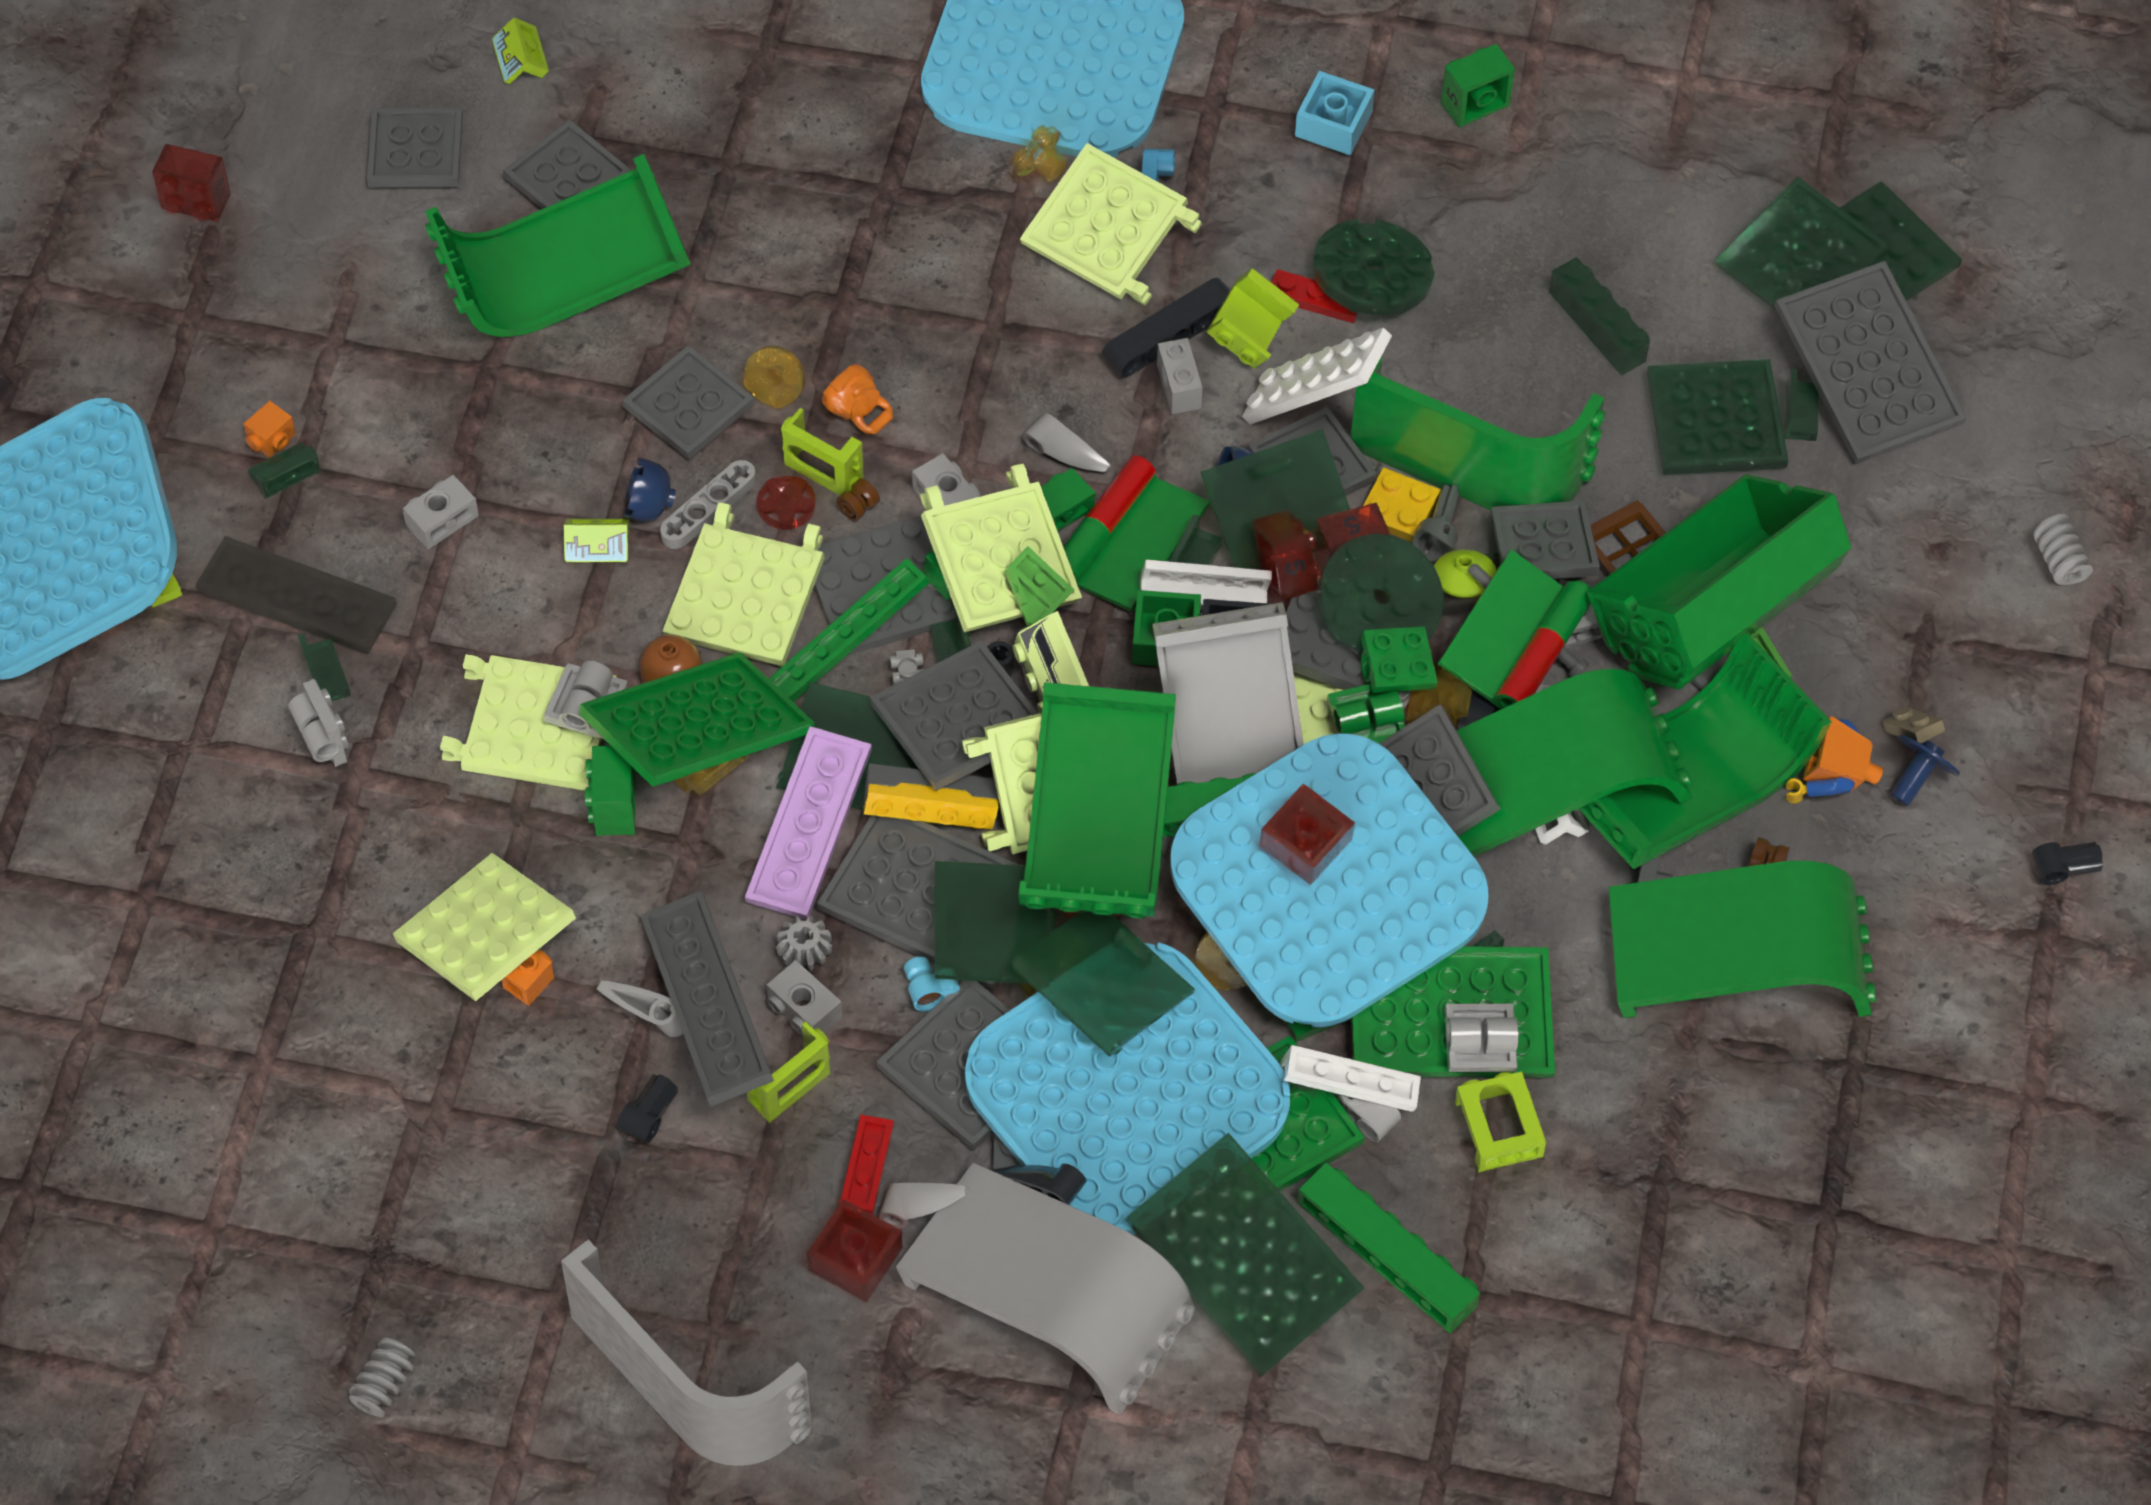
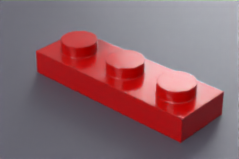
[1272,269,1364,324]
[839,1114,894,1216]

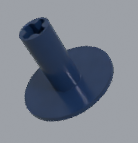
[1890,734,1960,806]

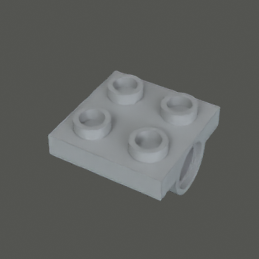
[544,661,629,740]
[288,679,349,767]
[1444,1004,1518,1072]

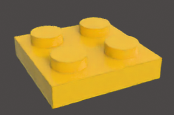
[1358,467,1441,543]

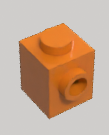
[243,400,296,458]
[502,950,554,1006]

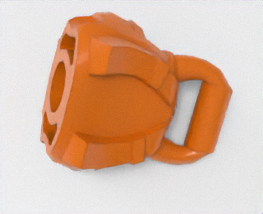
[822,364,893,435]

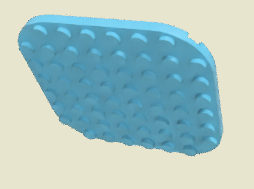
[921,0,1184,157]
[0,398,177,680]
[1170,734,1489,1027]
[965,940,1290,1235]

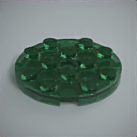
[1312,219,1435,315]
[1318,534,1444,656]

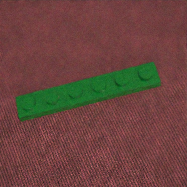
[768,558,930,702]

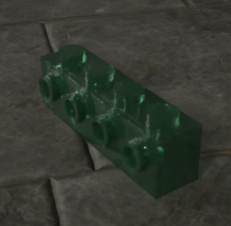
[1549,257,1650,376]

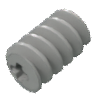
[2033,514,2093,586]
[348,1337,416,1418]

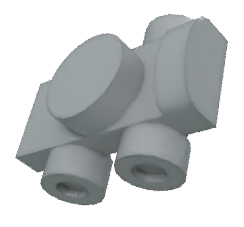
[890,649,924,685]

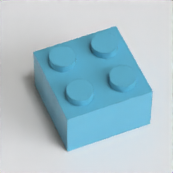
[1295,71,1375,156]

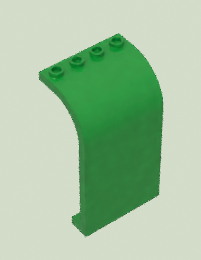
[425,154,691,337]
[1351,358,1606,511]
[1579,633,1832,869]
[1457,669,1693,857]
[1019,682,1176,918]
[1609,860,1877,1018]

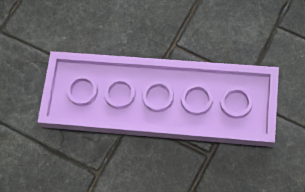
[745,726,872,920]

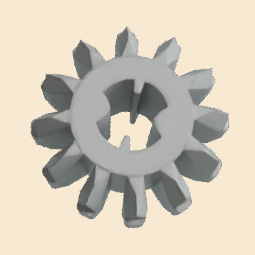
[776,915,832,972]

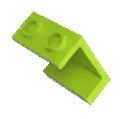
[1207,268,1299,369]

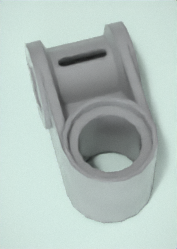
[1337,1094,1401,1143]

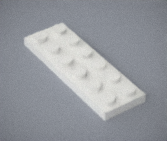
[1242,328,1392,425]

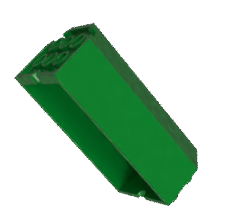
[1587,474,1851,690]

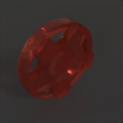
[757,476,816,530]

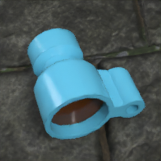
[904,957,960,1012]

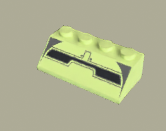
[1012,611,1089,713]

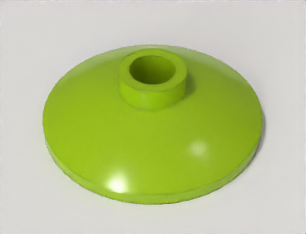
[1433,550,1496,598]

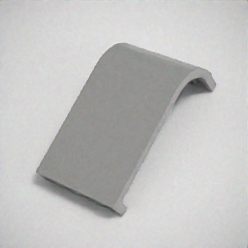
[1152,602,1304,784]
[896,1163,1195,1415]
[561,1239,812,1466]

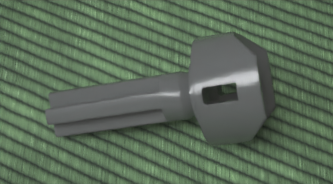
[1413,484,1459,565]

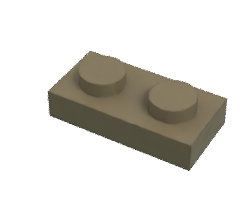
[1882,707,1945,744]

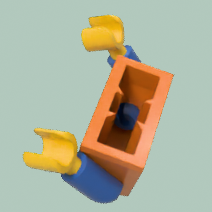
[1786,716,1883,804]

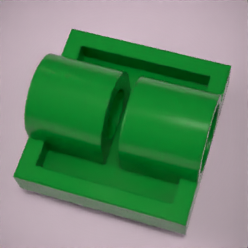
[1360,626,1438,693]
[1327,684,1405,744]

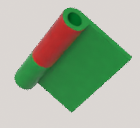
[1063,455,1211,612]
[1437,549,1591,709]

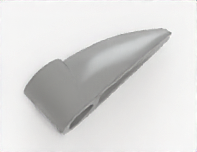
[1022,413,1111,472]
[597,980,683,1037]
[879,1183,971,1228]

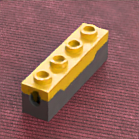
[864,764,998,830]

